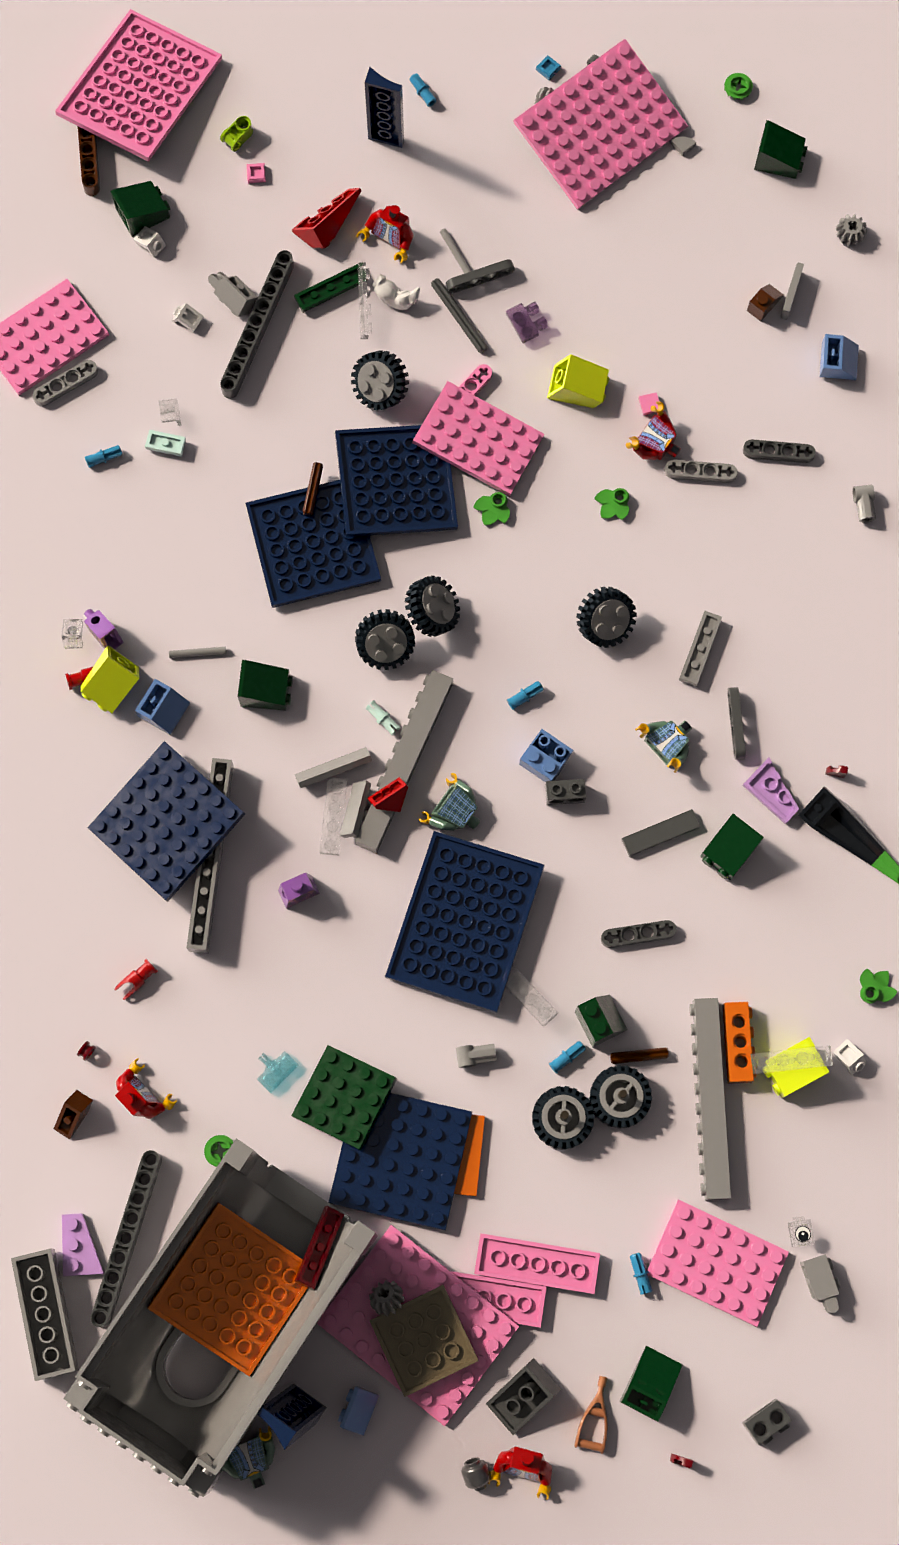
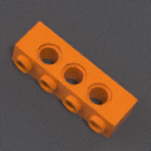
[722,1002,757,1084]

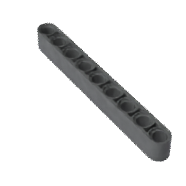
[220,250,294,399]
[91,1150,162,1327]

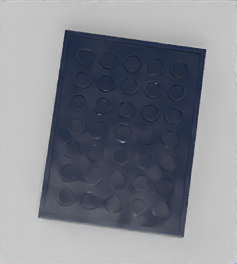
[385,831,545,1013]

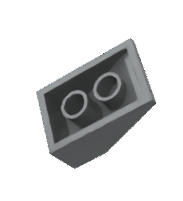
[486,1359,562,1435]

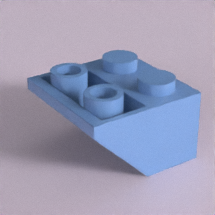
[820,334,859,380]
[135,679,190,735]
[519,729,573,782]
[338,1386,379,1436]

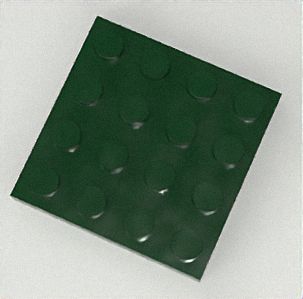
[291,1045,397,1151]

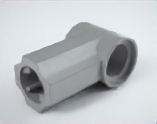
[852,485,876,523]
[456,1044,497,1068]

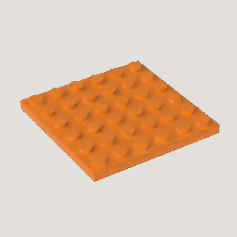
[147,1202,307,1377]

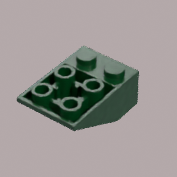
[619,1346,683,1422]

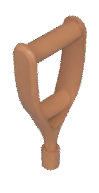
[574,1376,608,1454]

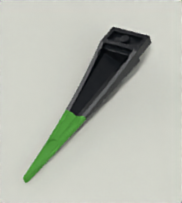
[798,786,899,884]

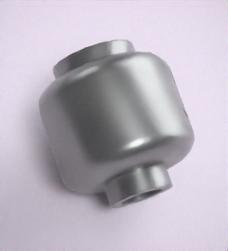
[461,1457,491,1491]

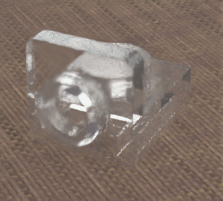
[61,619,83,649]

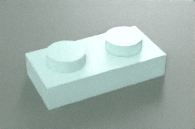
[145,430,186,457]

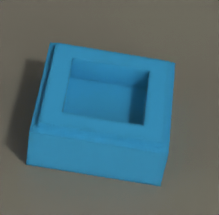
[536,55,561,80]

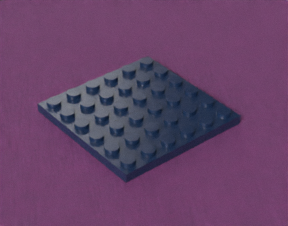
[335,425,458,537]
[245,480,381,608]
[87,741,246,902]
[328,1093,473,1231]

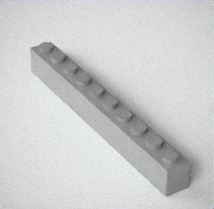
[353,670,453,854]
[186,758,234,954]
[689,998,731,1200]

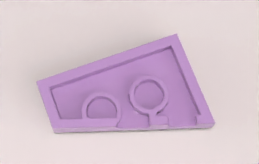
[743,758,799,824]
[62,1213,104,1276]

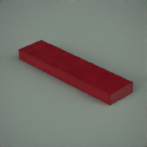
[295,1206,344,1290]

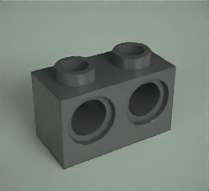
[545,779,586,805]
[742,1399,792,1445]

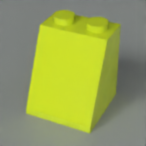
[547,354,609,408]
[81,645,139,713]
[762,1037,829,1098]

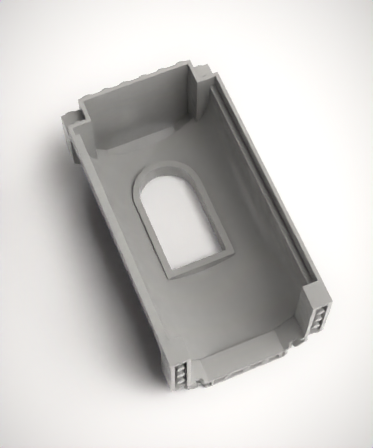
[63,1138,378,1498]

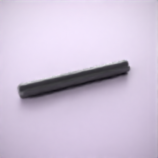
[431,278,487,353]

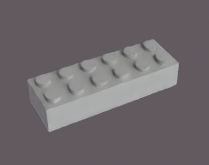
[11,1248,79,1381]

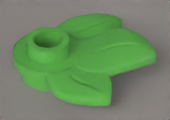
[594,488,629,520]
[473,492,510,525]
[860,969,897,1004]

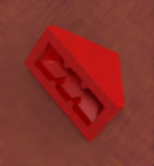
[368,777,408,812]

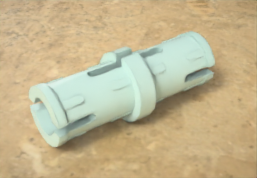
[366,700,401,736]

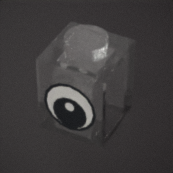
[788,1216,815,1247]

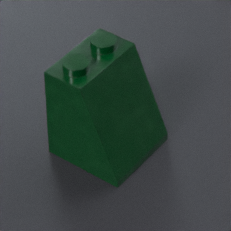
[754,120,808,179]
[110,181,171,237]
[237,660,293,711]
[700,813,764,880]
[575,995,628,1048]

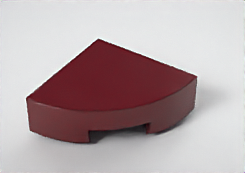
[825,765,848,778]
[670,1453,693,1468]

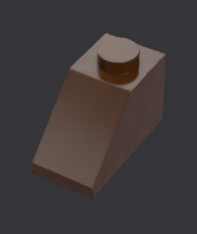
[747,284,784,321]
[53,1090,93,1139]

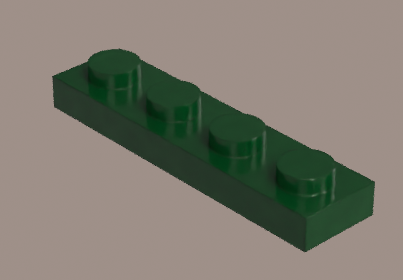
[294,263,367,313]

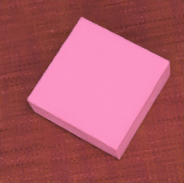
[247,163,266,183]
[638,392,659,415]

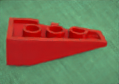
[292,188,361,249]

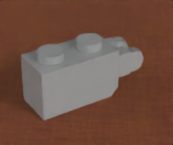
[208,272,258,317]
[800,1254,840,1313]

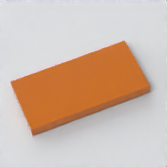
[454,1115,485,1197]

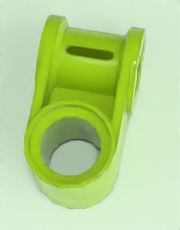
[220,116,253,152]

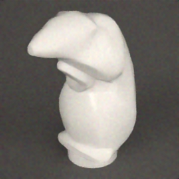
[372,274,420,310]

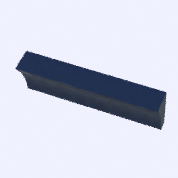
[364,67,404,148]
[257,1384,327,1450]

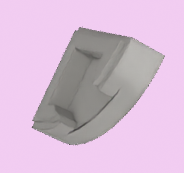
[671,137,696,156]

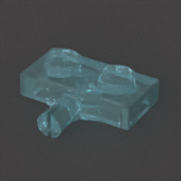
[257,1051,298,1093]

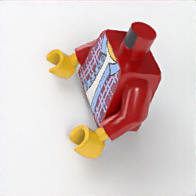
[356,205,414,263]
[626,401,681,460]
[115,1058,177,1119]
[488,1447,552,1500]

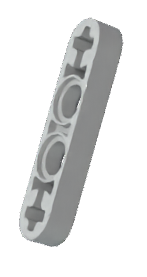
[33,360,98,406]
[665,460,738,483]

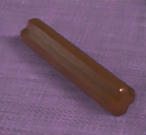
[303,462,323,516]
[610,1047,669,1064]

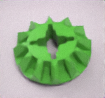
[724,73,753,100]
[204,1135,233,1167]

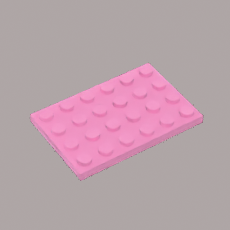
[0,279,109,396]
[412,381,544,497]
[647,1199,789,1327]

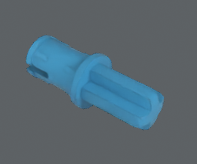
[409,73,437,107]
[85,445,122,468]
[507,681,543,710]
[549,1041,586,1074]
[630,1253,653,1295]

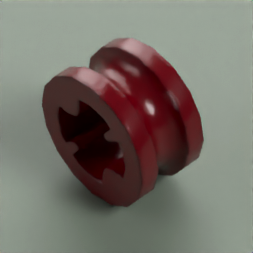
[77,1041,96,1061]

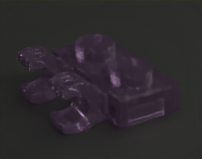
[506,301,548,343]

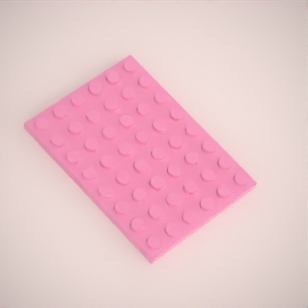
[55,9,222,162]
[513,39,688,210]
[317,1225,519,1426]

